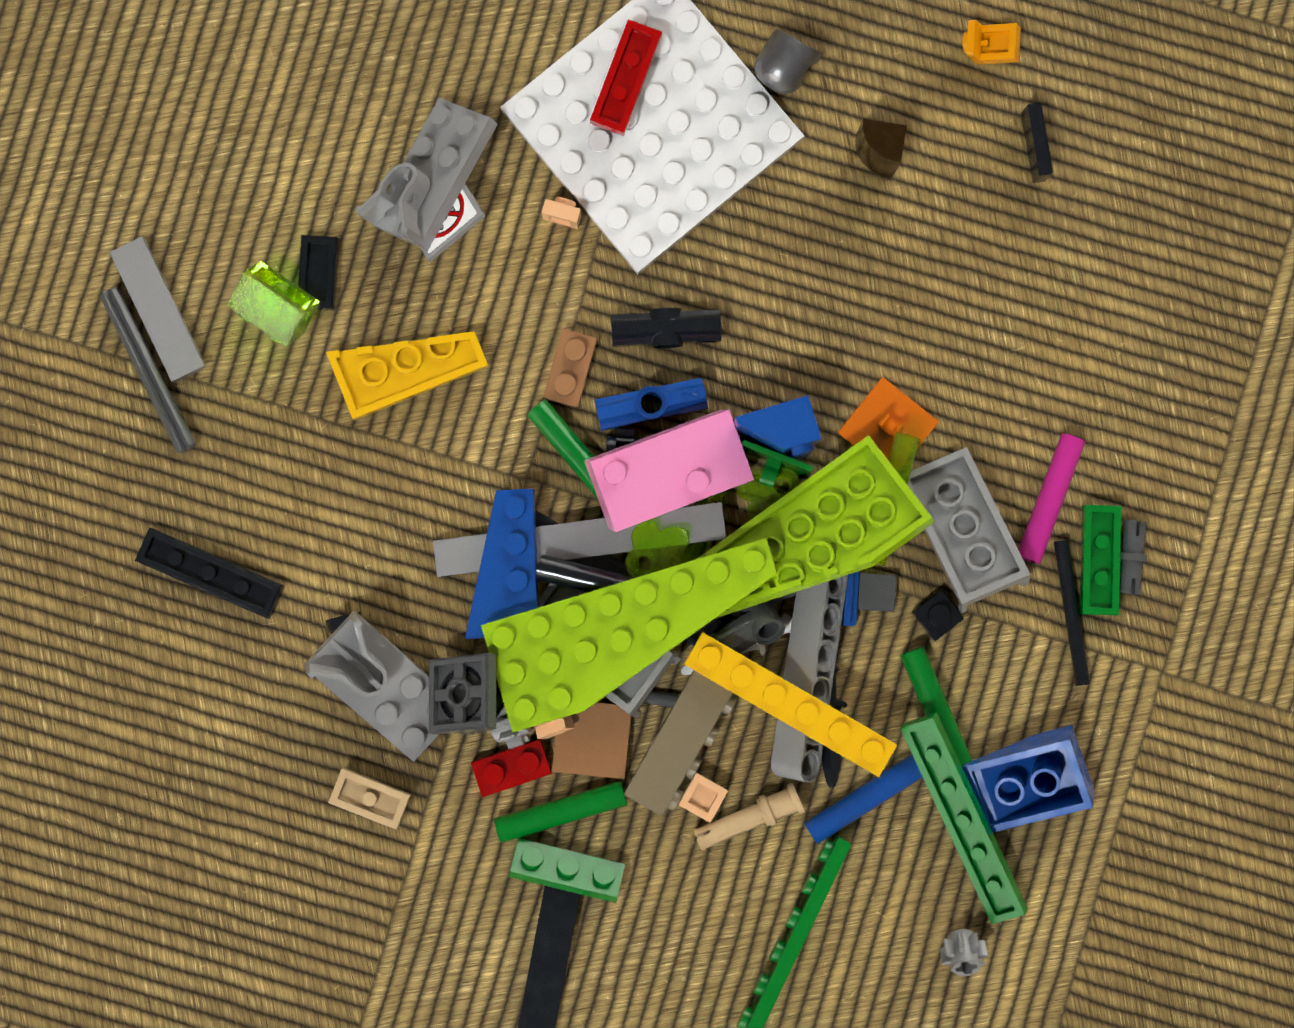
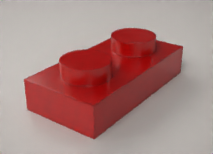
[471,739,552,798]

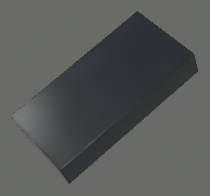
[1021,103,1053,183]
[297,235,339,311]

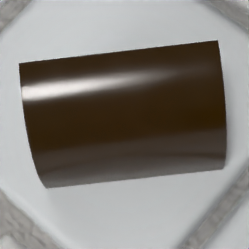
[855,118,907,177]

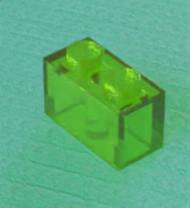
[227,261,320,347]

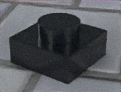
[911,590,964,641]

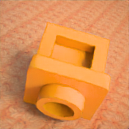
[962,20,1021,65]

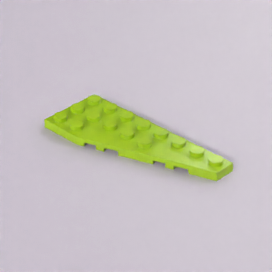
[697,435,935,619]
[481,538,777,733]

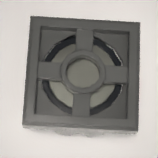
[429,653,504,735]

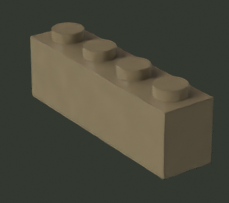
[624,670,738,816]

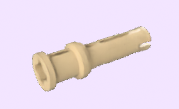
[693,782,805,851]

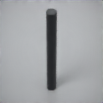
[1053,540,1090,686]

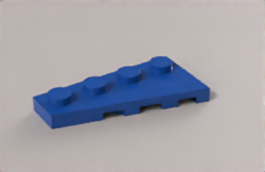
[465,489,539,639]

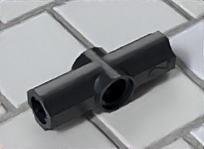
[611,308,721,349]

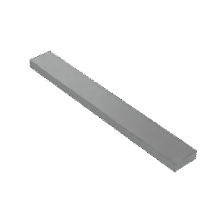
[433,502,727,577]

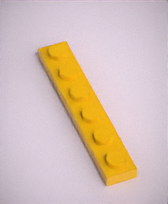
[684,632,897,777]

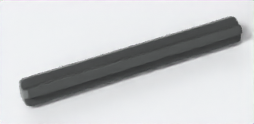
[100,287,196,453]

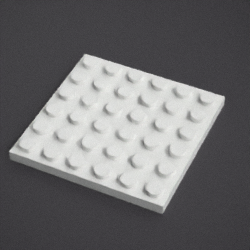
[500,0,804,275]

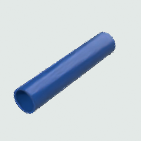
[804,754,923,844]

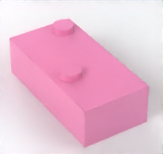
[584,410,754,532]

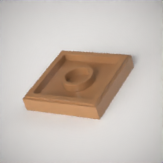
[552,702,631,779]

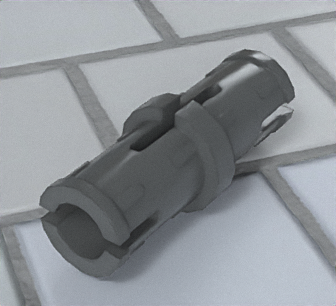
[1120,520,1147,595]

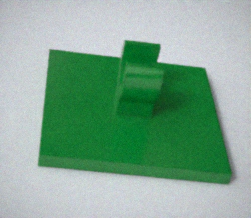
[742,440,814,488]

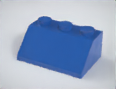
[733,395,822,460]

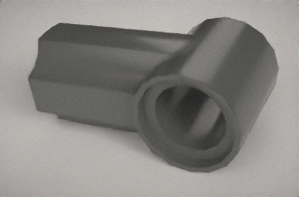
[709,600,785,653]

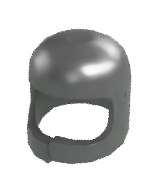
[754,29,823,94]

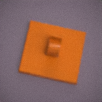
[838,377,939,473]

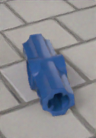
[595,378,708,431]

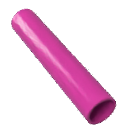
[1018,433,1085,565]

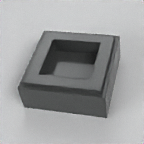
[857,573,897,612]

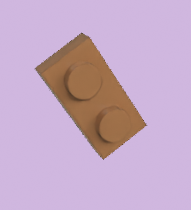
[543,328,598,409]

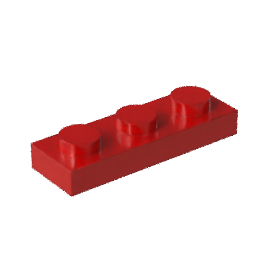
[590,19,662,136]

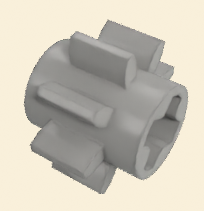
[490,706,535,749]
[940,929,988,976]

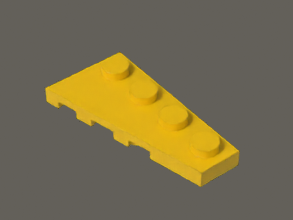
[326,331,489,420]

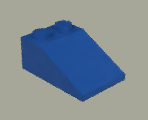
[962,725,1095,832]

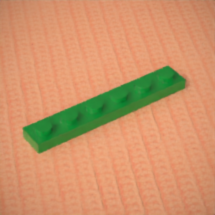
[900,712,1028,924]
[737,834,852,1028]

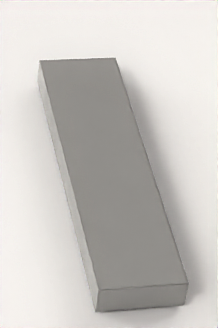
[109,237,206,383]

